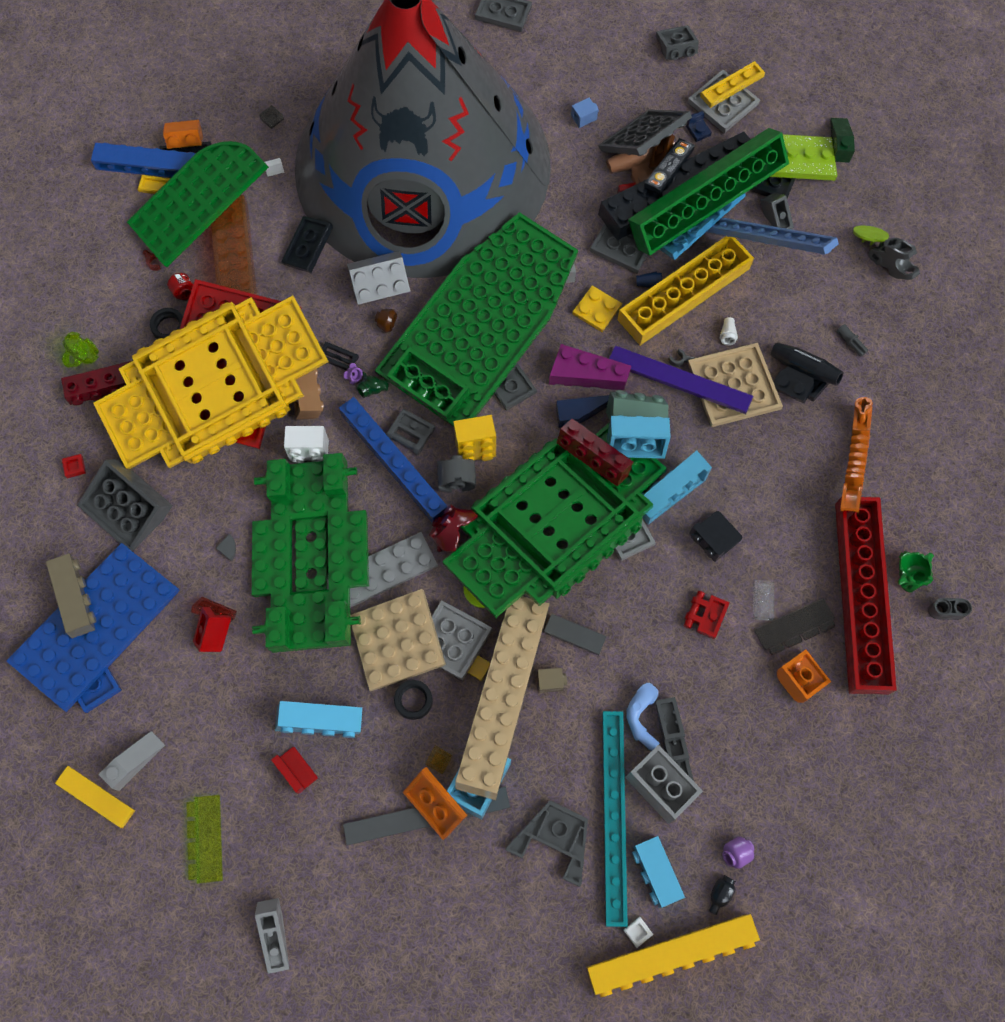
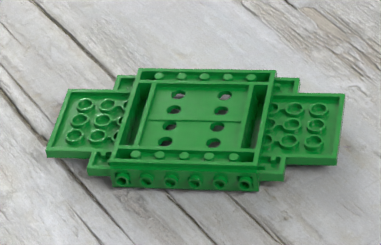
[442,423,667,618]

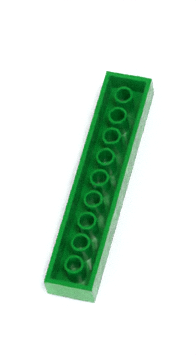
[628,128,789,255]

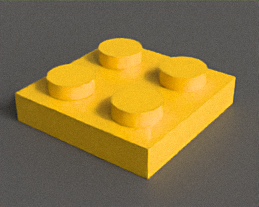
[572,285,622,332]

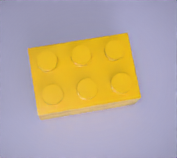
[453,415,496,461]

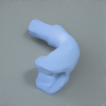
[626,683,660,751]

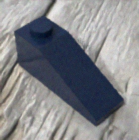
[556,395,609,428]

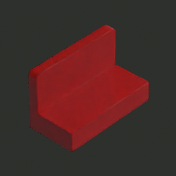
[193,607,231,652]
[271,747,318,794]

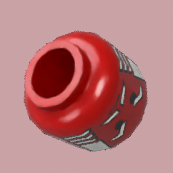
[167,273,193,300]

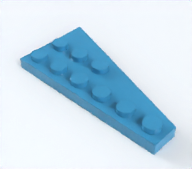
[659,193,746,260]

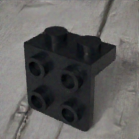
[689,511,742,562]

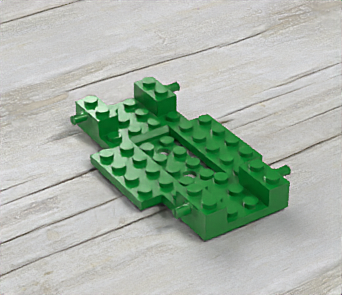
[251,453,369,653]

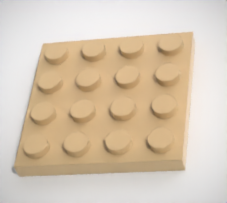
[687,343,783,427]
[350,589,446,691]

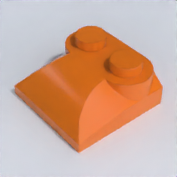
[777,650,831,703]

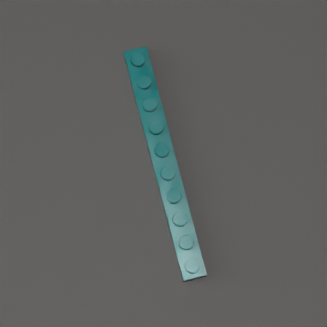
[602,711,628,927]

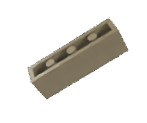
[46,553,96,638]

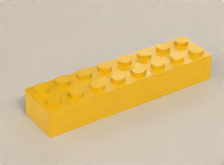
[617,236,754,346]

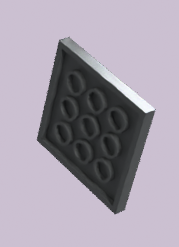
[598,109,692,156]

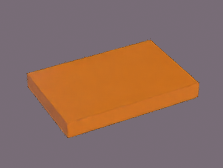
[403,767,468,840]

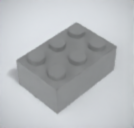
[347,251,410,305]

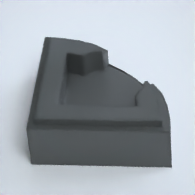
[216,534,236,561]

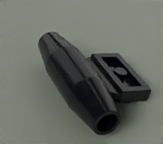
[771,342,844,403]

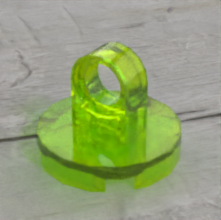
[62,332,99,368]

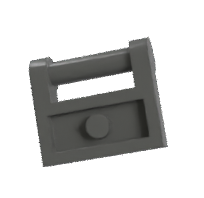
[386,409,435,455]

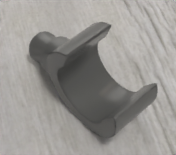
[668,349,695,367]

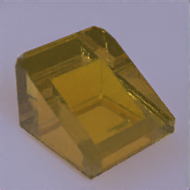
[425,745,453,775]

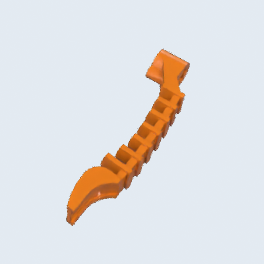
[841,397,873,513]

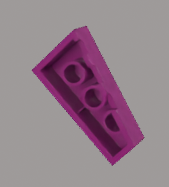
[549,344,631,390]

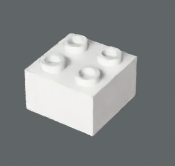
[284,426,329,464]

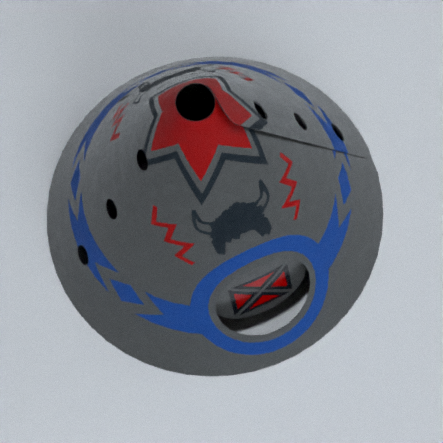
[295,0,551,278]

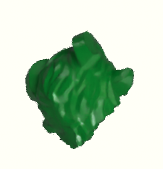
[898,551,934,592]

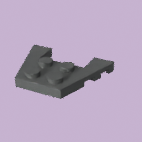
[506,801,588,887]

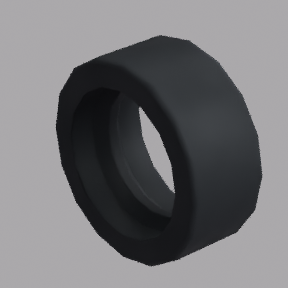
[149,308,183,339]
[394,680,433,720]

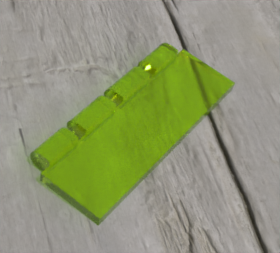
[186,795,223,884]

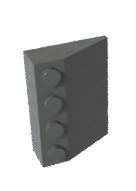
[77,459,173,552]

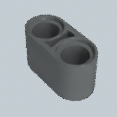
[928,598,972,620]

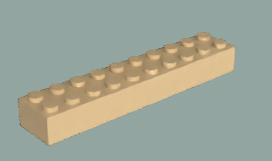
[455,596,549,800]

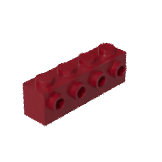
[61,360,133,405]
[557,419,633,486]

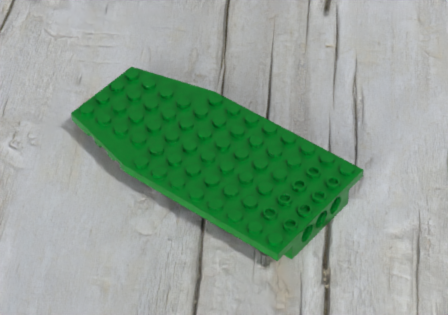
[374,212,578,427]

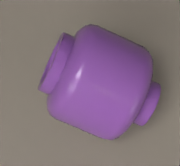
[722,836,754,869]

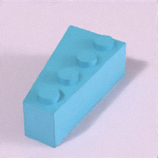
[275,701,363,738]

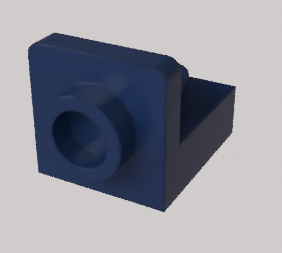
[686,111,712,142]

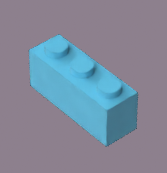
[632,836,685,908]

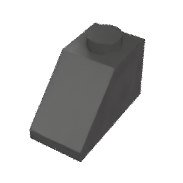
[760,193,794,229]

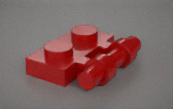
[683,590,730,639]

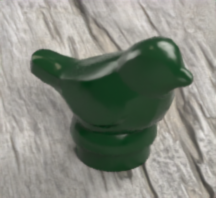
[356,372,389,398]

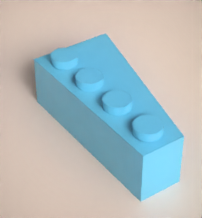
[642,450,712,525]

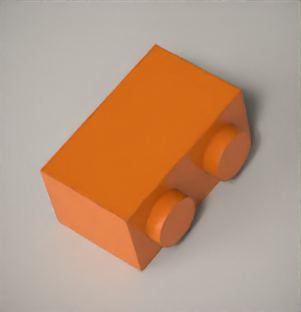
[163,120,203,149]

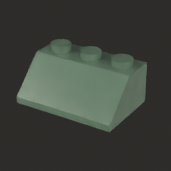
[606,390,668,420]

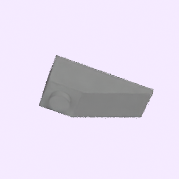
[98,731,165,791]
[255,898,289,974]

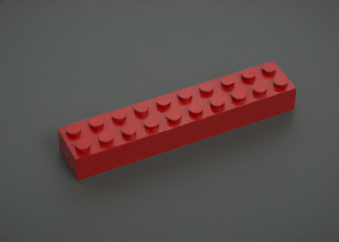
[835,496,897,695]

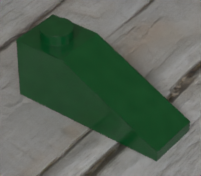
[830,118,855,163]

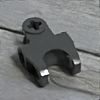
[868,238,920,280]

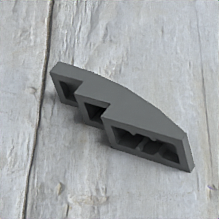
[655,697,694,780]

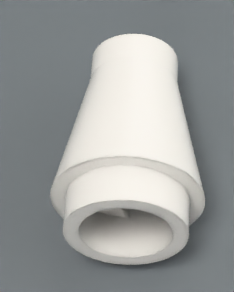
[719,317,738,345]

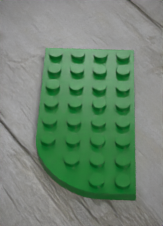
[127,141,269,267]

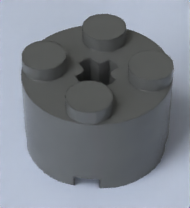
[437,455,476,493]

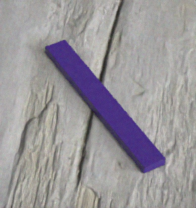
[609,346,753,414]

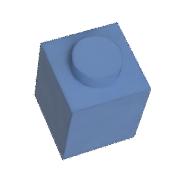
[571,97,599,128]

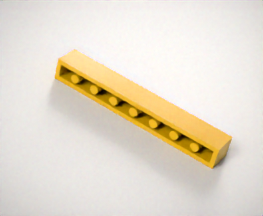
[586,914,760,998]

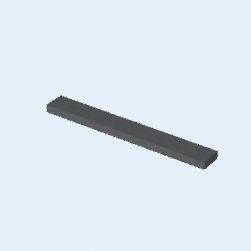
[343,787,510,846]

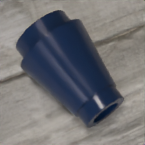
[636,271,662,288]

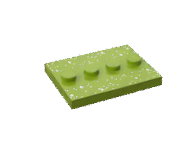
[770,134,837,181]

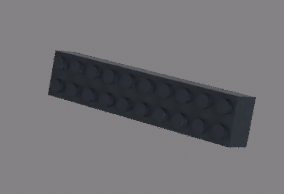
[598,132,751,240]

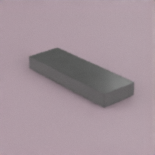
[544,614,607,656]

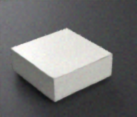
[265,158,284,177]
[623,916,653,948]

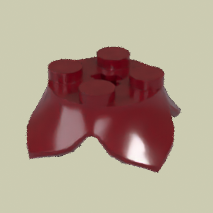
[429,504,478,552]

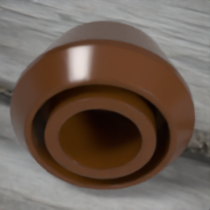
[375,309,397,333]

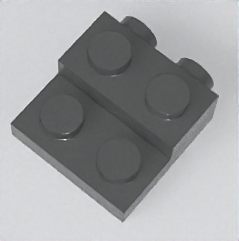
[656,25,699,60]

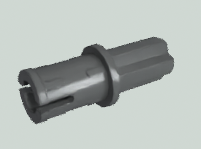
[836,324,868,356]

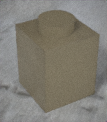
[537,668,567,693]

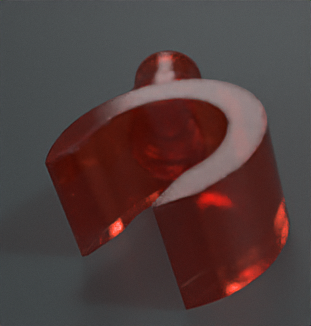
[143,250,161,271]

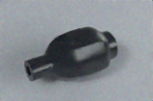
[709,875,736,915]

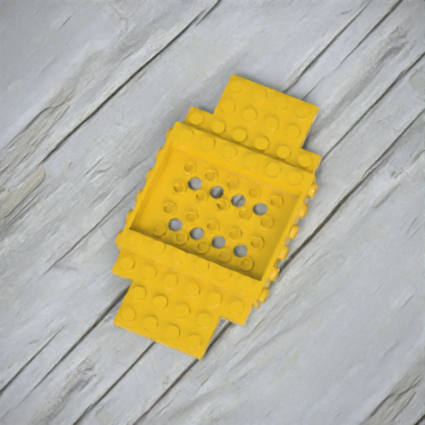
[93,296,329,469]

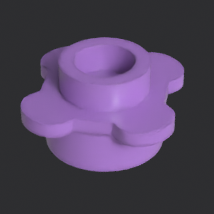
[343,363,363,385]

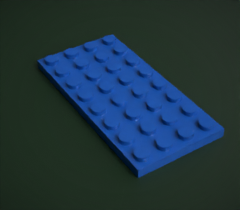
[7,543,180,712]

